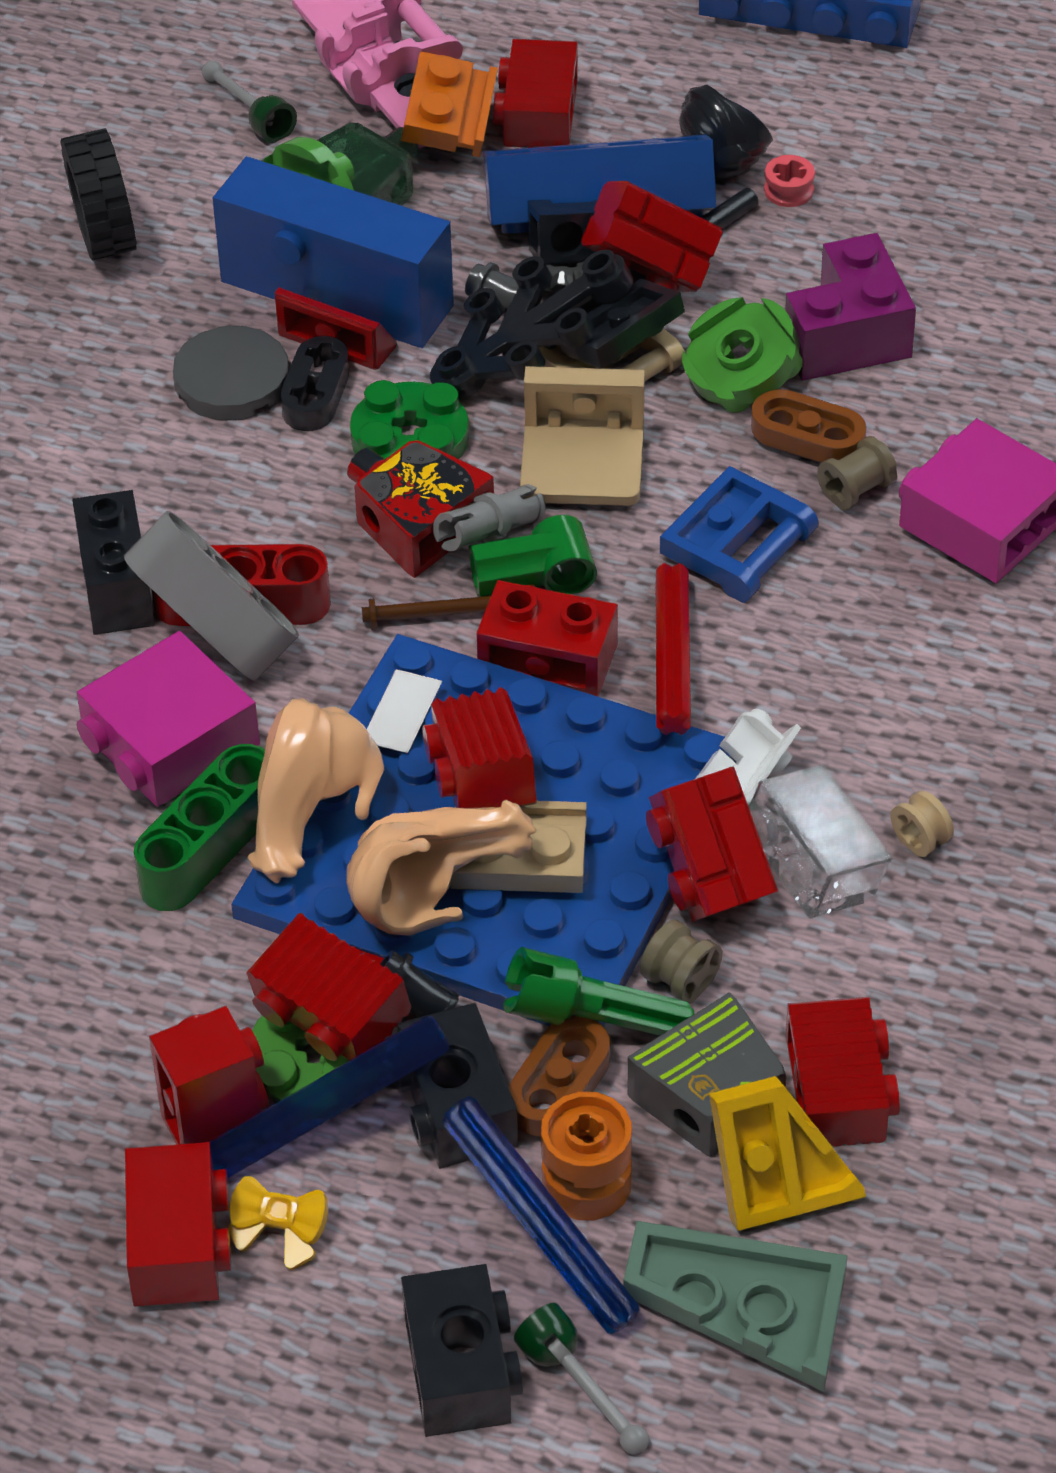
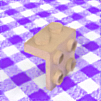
[520,366,645,506]

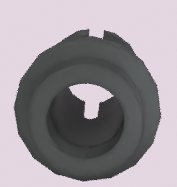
[465,262,542,312]

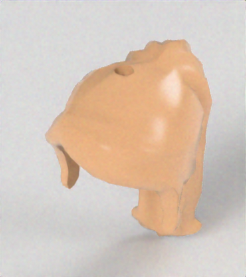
[248,698,385,883]
[346,800,536,936]

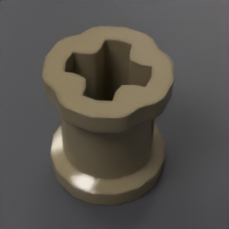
[817,436,898,511]

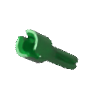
[503,947,694,1036]

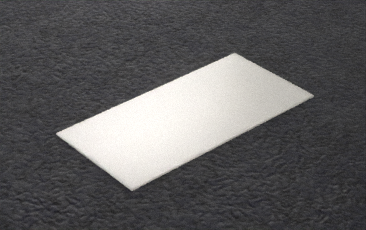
[367,669,442,753]

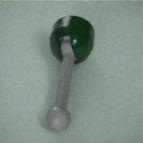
[202,60,297,143]
[514,1303,649,1455]

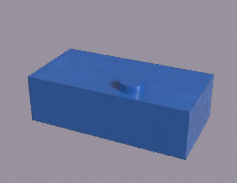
[212,156,454,349]

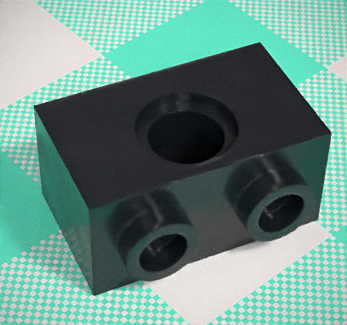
[72,490,155,635]
[389,1002,518,1169]
[401,1264,523,1437]

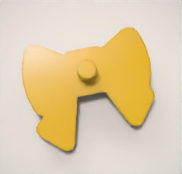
[229,1176,328,1270]

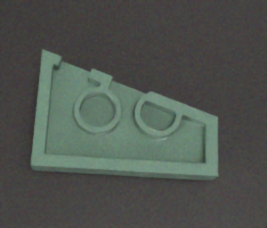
[623,1221,848,1392]

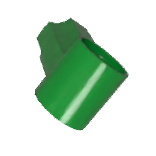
[468,515,597,597]

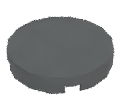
[173,326,289,420]

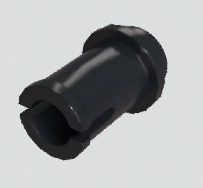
[380,950,460,1017]

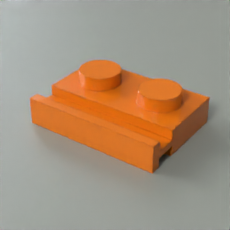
[401,51,498,157]

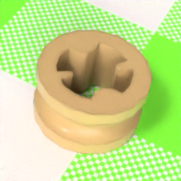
[890,791,954,857]

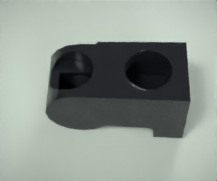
[527,200,597,265]

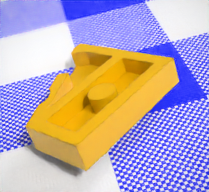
[709,1076,866,1231]

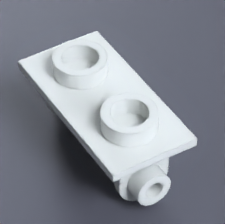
[695,709,801,815]

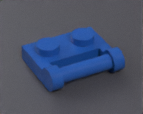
[660,466,819,603]

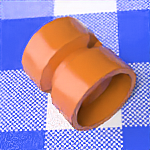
[541,1091,632,1221]

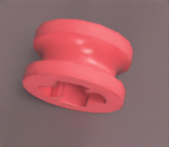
[764,155,815,207]

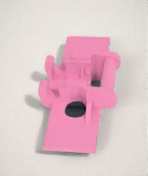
[292,0,463,150]

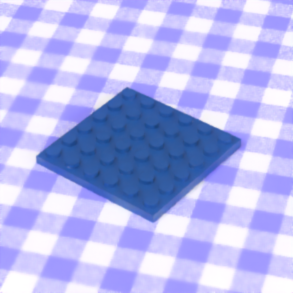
[231,634,736,1027]

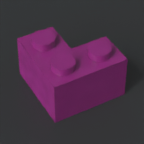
[785,232,916,381]

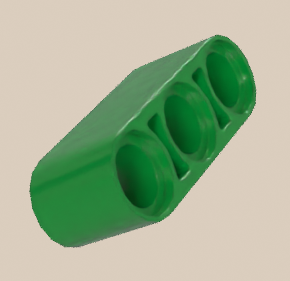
[134,744,265,911]

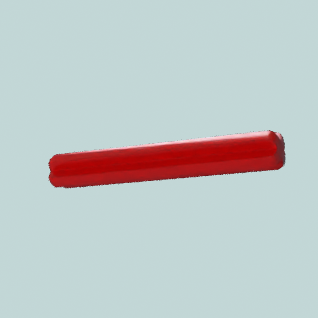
[655,563,691,735]

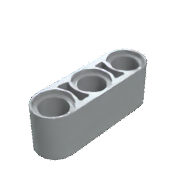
[124,511,299,681]

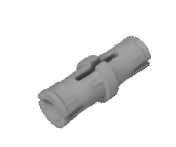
[433,484,545,551]

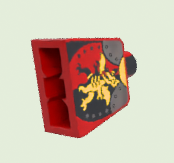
[347,440,494,578]

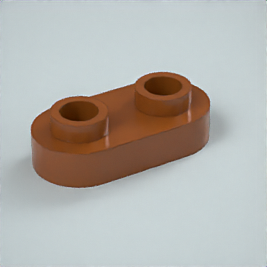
[751,389,866,463]
[509,1016,610,1137]

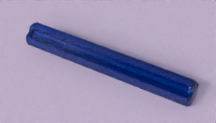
[210,1016,450,1179]
[443,1096,640,1334]

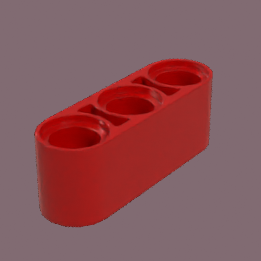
[151,544,331,626]

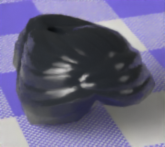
[679,84,773,182]

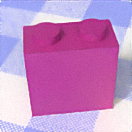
[899,418,1056,584]
[76,630,260,807]

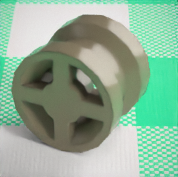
[640,920,723,1003]

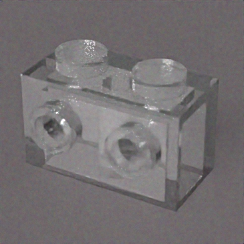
[749,765,892,919]

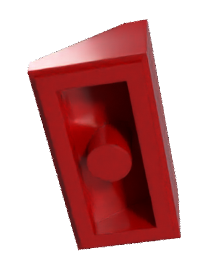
[274,287,396,370]

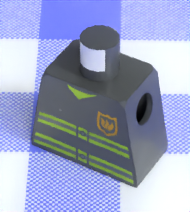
[627,992,786,1156]

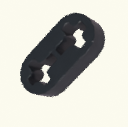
[281,336,350,431]

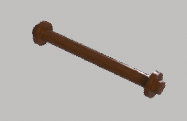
[361,584,535,630]

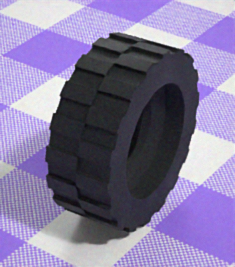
[60,128,137,261]

